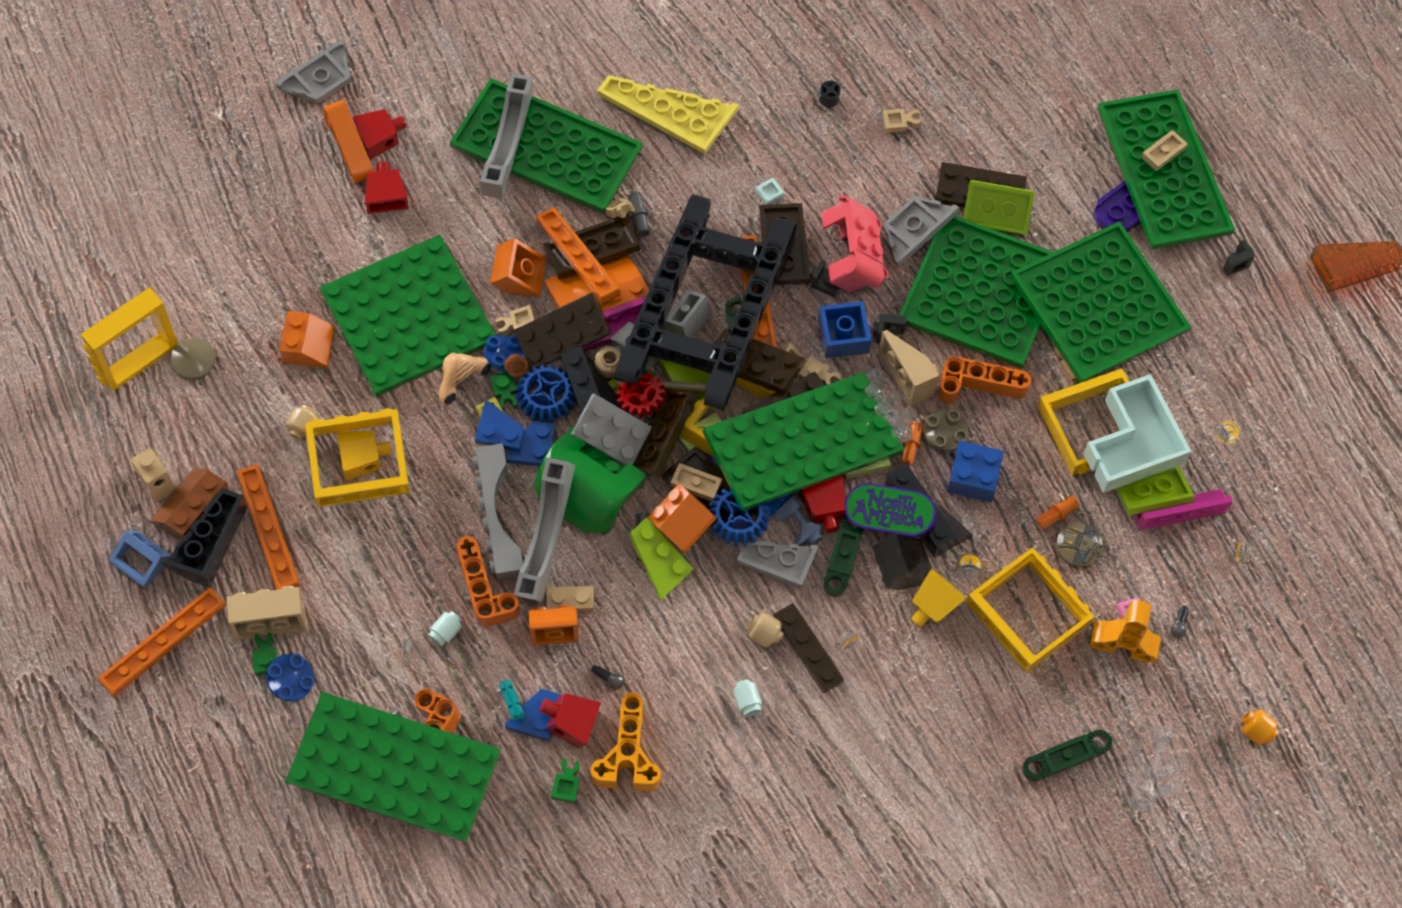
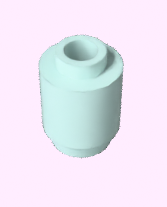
[428,611,462,647]
[733,680,762,717]

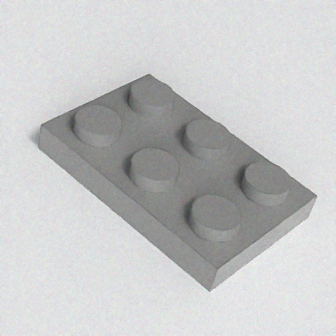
[571,394,652,466]

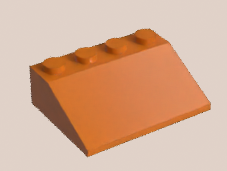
[544,255,649,313]

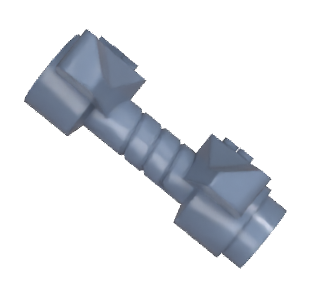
[774,497,823,546]

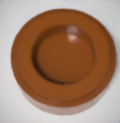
[504,354,528,378]

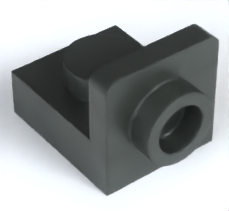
[1223,239,1255,276]
[810,260,840,297]
[873,314,906,343]

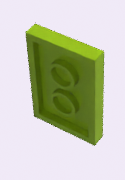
[963,180,1035,235]
[1115,466,1195,516]

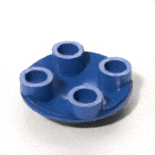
[484,335,526,373]
[266,654,314,701]

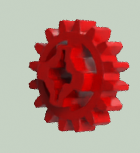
[616,371,666,419]

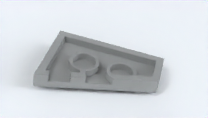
[736,540,819,589]

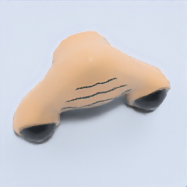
[439,353,492,406]

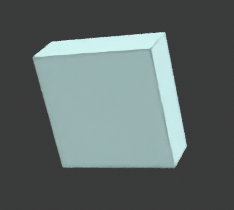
[755,178,785,205]

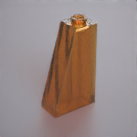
[1310,241,1402,292]

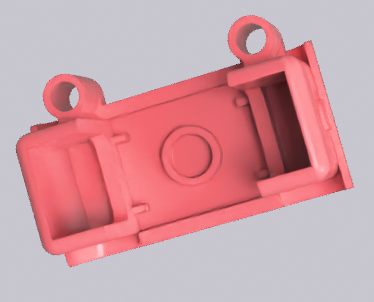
[822,195,888,293]

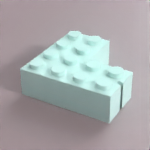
[1083,374,1192,493]

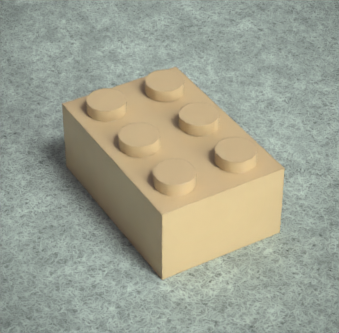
[226,586,307,640]

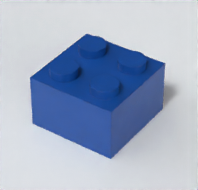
[818,301,872,358]
[947,441,1004,503]

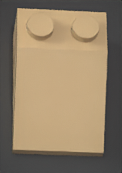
[878,330,940,406]

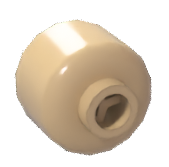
[593,346,622,379]
[286,405,319,440]
[746,612,783,648]

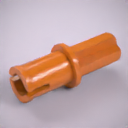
[900,422,924,466]
[1037,495,1080,529]

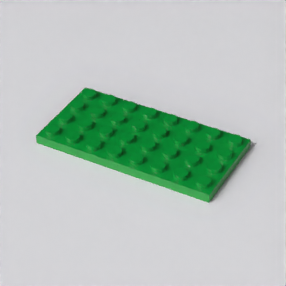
[450,78,643,214]
[1097,89,1235,250]
[702,372,904,511]
[285,692,501,843]

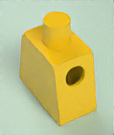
[337,431,393,480]
[911,569,967,627]

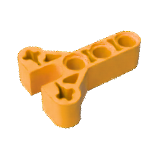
[1090,600,1161,663]
[591,692,661,791]

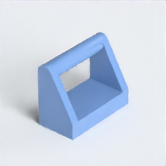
[109,530,170,588]

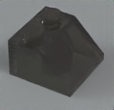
[873,534,931,590]

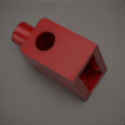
[352,109,407,160]
[365,162,409,214]
[799,476,845,533]
[539,694,601,749]

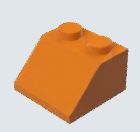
[490,238,547,297]
[279,311,335,368]
[648,483,716,553]
[529,605,579,646]

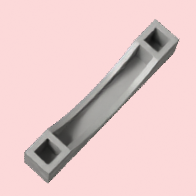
[480,73,534,199]
[472,443,523,582]
[514,457,575,602]

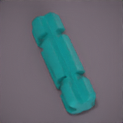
[499,679,524,721]

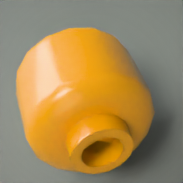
[1241,709,1279,745]

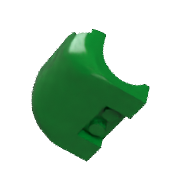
[533,426,647,535]

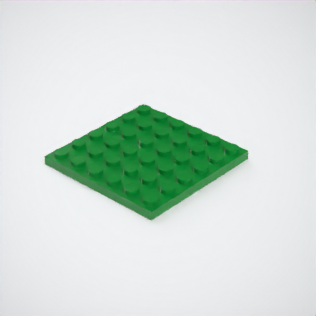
[899,216,1053,368]
[1010,221,1191,383]
[319,234,496,397]

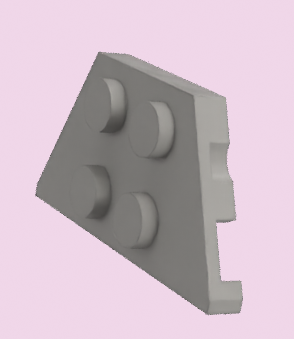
[275,39,352,104]
[883,195,960,267]

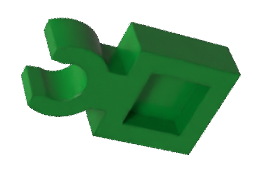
[489,372,517,412]
[252,632,278,676]
[551,758,580,804]

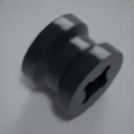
[819,80,841,108]

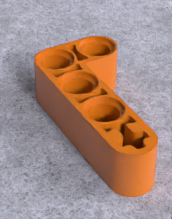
[323,99,374,184]
[938,356,1031,404]
[457,536,520,627]
[414,689,461,733]

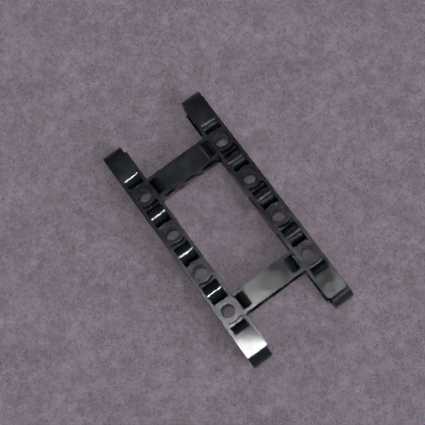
[614,194,797,411]

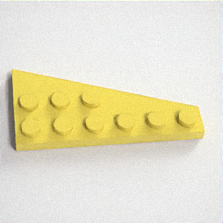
[597,75,739,154]

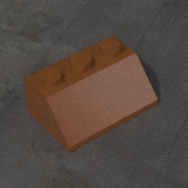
[150,468,230,541]

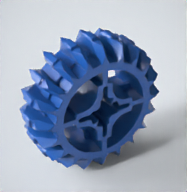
[516,364,577,423]
[709,488,770,547]

